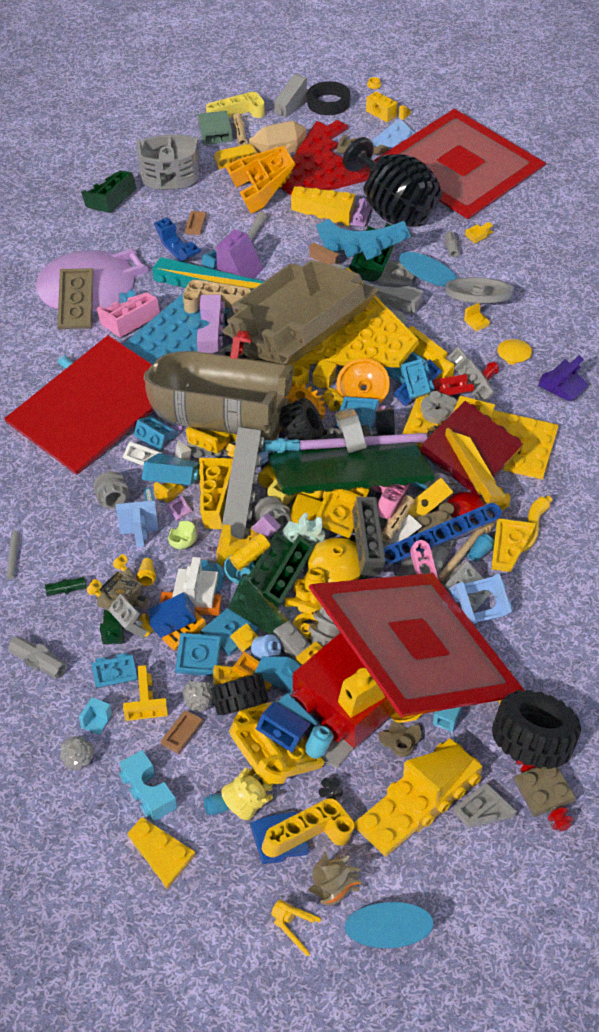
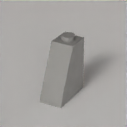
[274,73,307,118]

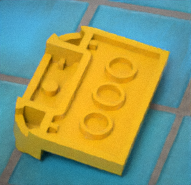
[229,700,325,786]

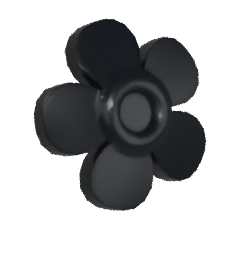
[319,777,343,800]

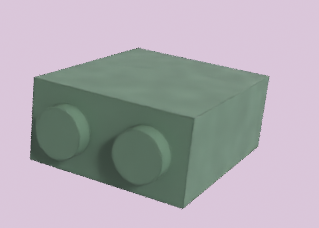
[198,111,232,145]

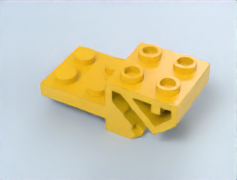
[315,487,370,538]

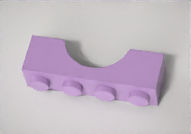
[197,295,225,354]

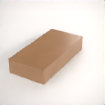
[185,211,207,235]
[309,242,339,265]
[160,710,203,754]

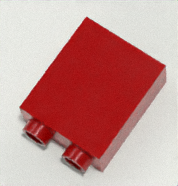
[291,632,396,749]

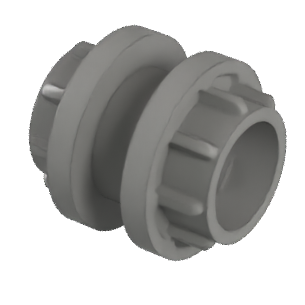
[93,471,130,509]
[252,496,291,534]

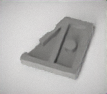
[453,783,517,828]

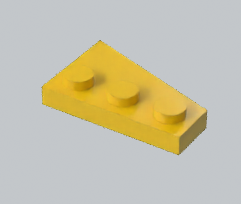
[127,817,196,889]

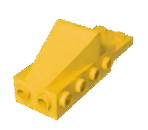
[354,738,482,857]

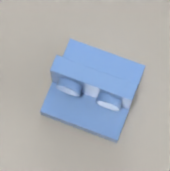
[116,500,159,547]

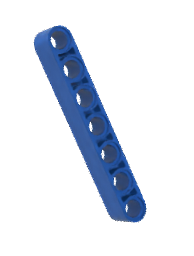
[383,503,501,568]

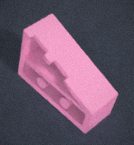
[97,292,160,337]

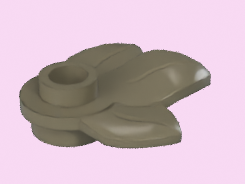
[378,721,421,757]

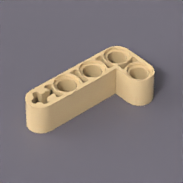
[183,280,251,313]

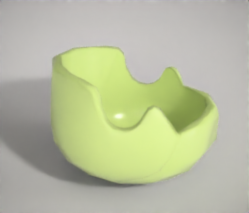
[168,521,197,550]

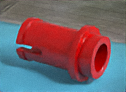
[482,362,499,380]

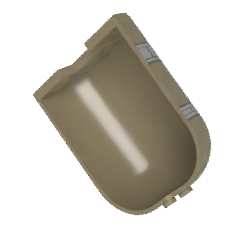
[144,351,294,440]

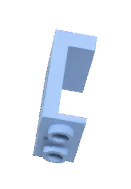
[449,573,512,624]

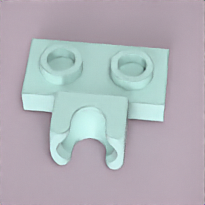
[281,513,325,546]

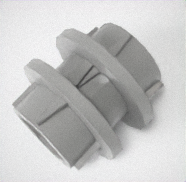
[309,607,340,647]

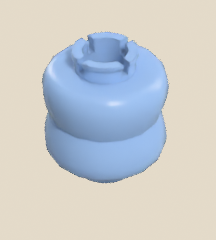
[251,634,281,661]

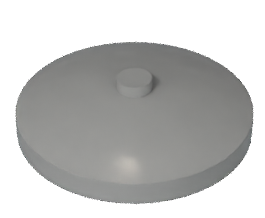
[445,277,513,304]

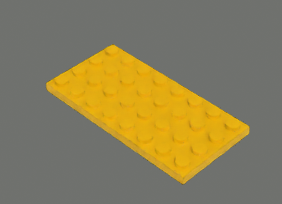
[402,395,559,479]

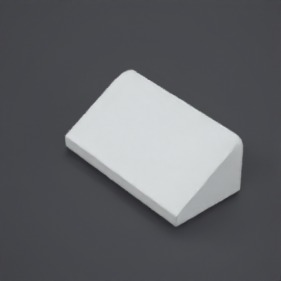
[123,441,162,465]

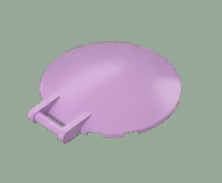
[36,249,148,313]

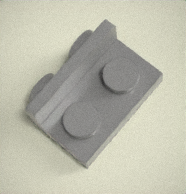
[108,594,147,638]

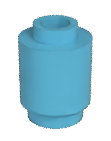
[305,726,333,759]

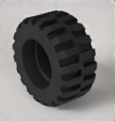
[492,690,581,769]

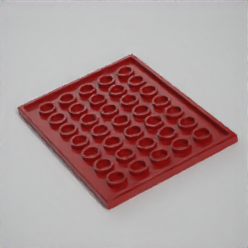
[4,335,154,475]

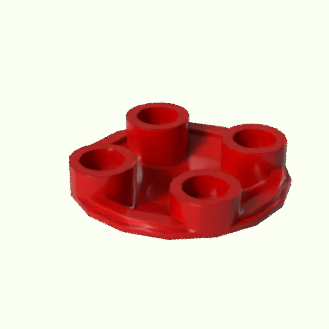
[447,492,484,521]

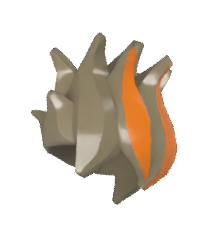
[308,852,361,906]

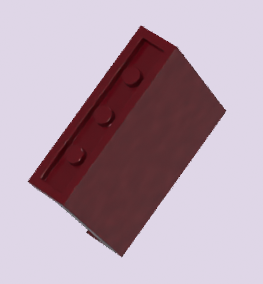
[421,401,523,498]

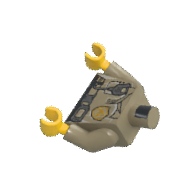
[87,554,149,611]

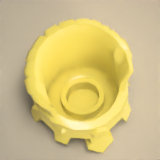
[221,768,273,820]

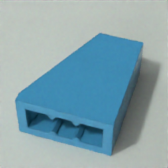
[142,453,200,485]

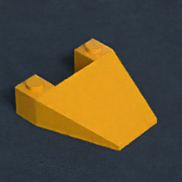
[225,146,295,214]

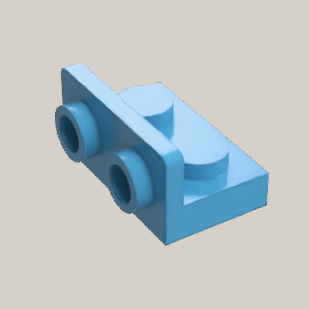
[401,358,435,400]
[134,416,178,451]
[91,653,138,689]

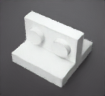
[172,557,218,608]

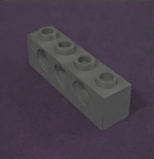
[352,497,385,576]

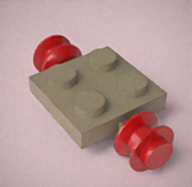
[514,760,575,831]

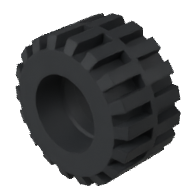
[280,398,324,443]
[210,674,269,715]

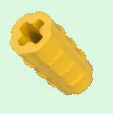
[229,533,271,571]

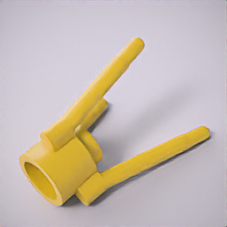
[271,899,321,956]

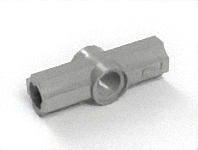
[8,636,67,679]

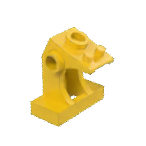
[216,524,260,566]

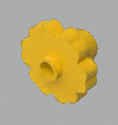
[294,568,326,603]

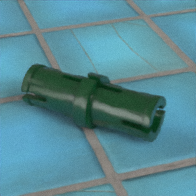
[45,576,86,597]

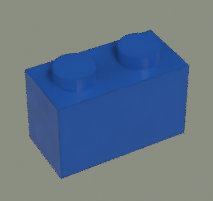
[148,592,196,638]
[255,701,310,752]

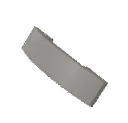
[446,346,495,402]

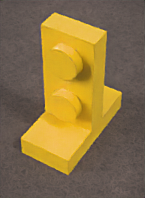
[123,665,168,721]

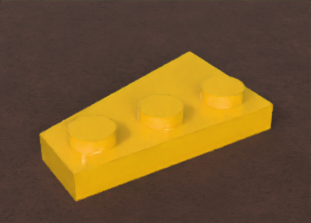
[491,518,536,572]

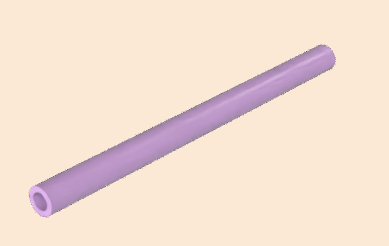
[300,433,427,450]

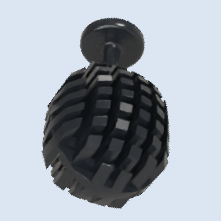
[342,137,443,227]

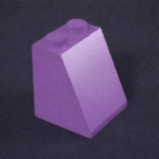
[216,229,263,279]

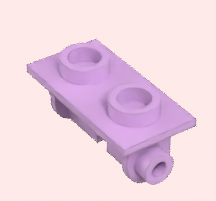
[349,198,371,227]

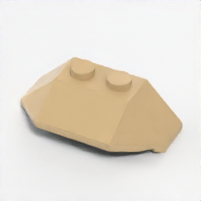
[249,120,306,153]

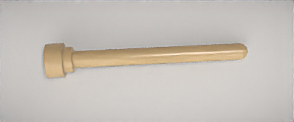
[438,522,495,582]

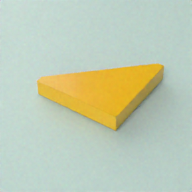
[284,598,322,615]

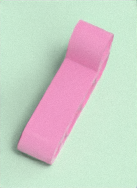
[371,483,410,519]

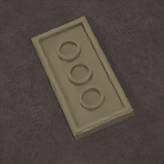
[57,268,94,329]

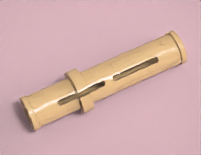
[232,113,247,146]
[381,495,415,543]

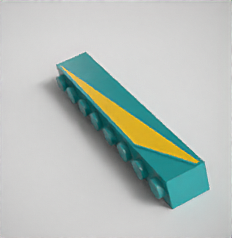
[152,257,264,291]

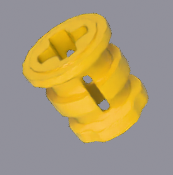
[322,388,343,411]

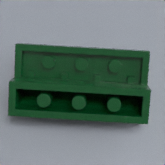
[349,223,395,282]
[239,532,314,611]

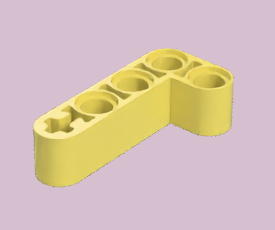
[206,92,265,118]

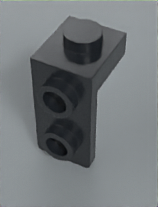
[375,408,395,436]

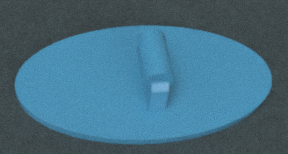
[399,252,457,287]
[345,902,434,948]

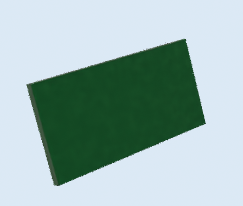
[268,442,435,495]

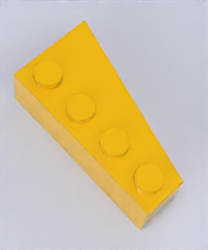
[291,186,355,227]
[199,458,233,529]

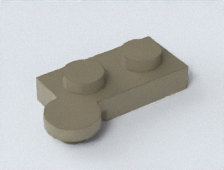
[414,503,454,534]

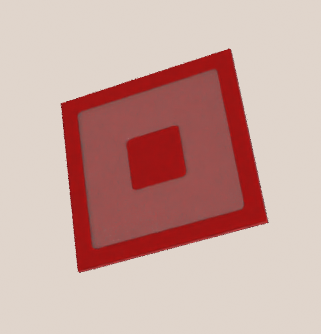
[376,108,546,219]
[309,573,525,718]

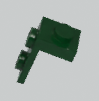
[100,610,124,645]

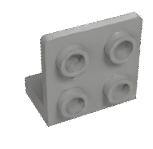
[441,560,491,613]

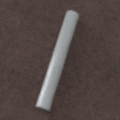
[6,531,19,580]

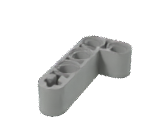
[335,408,367,453]

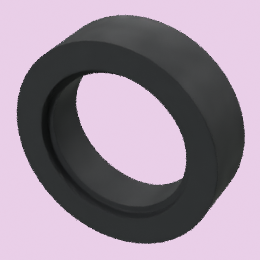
[307,81,350,116]

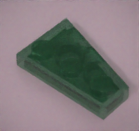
[228,573,289,635]

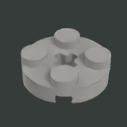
[420,391,457,424]

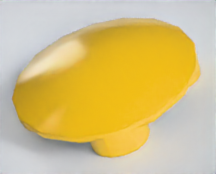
[497,339,532,365]

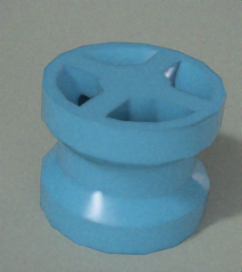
[119,289,135,303]

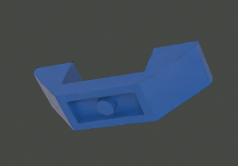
[154,217,201,262]

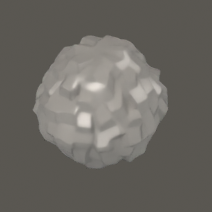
[182,680,215,712]
[59,735,94,771]

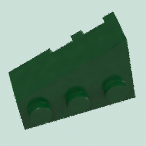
[81,170,137,213]

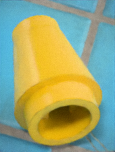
[136,558,156,587]

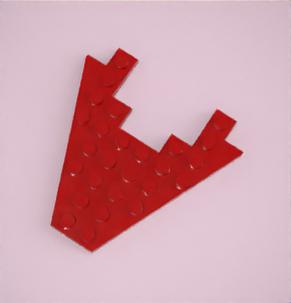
[279,120,377,195]

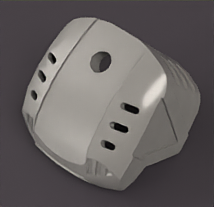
[137,135,200,189]

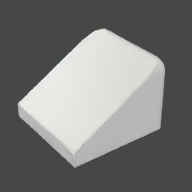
[175,440,191,460]

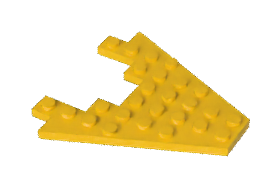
[295,268,419,368]

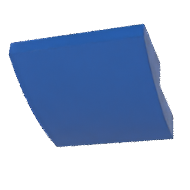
[250,812,310,864]

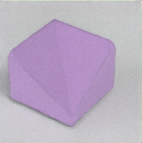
[251,512,281,539]

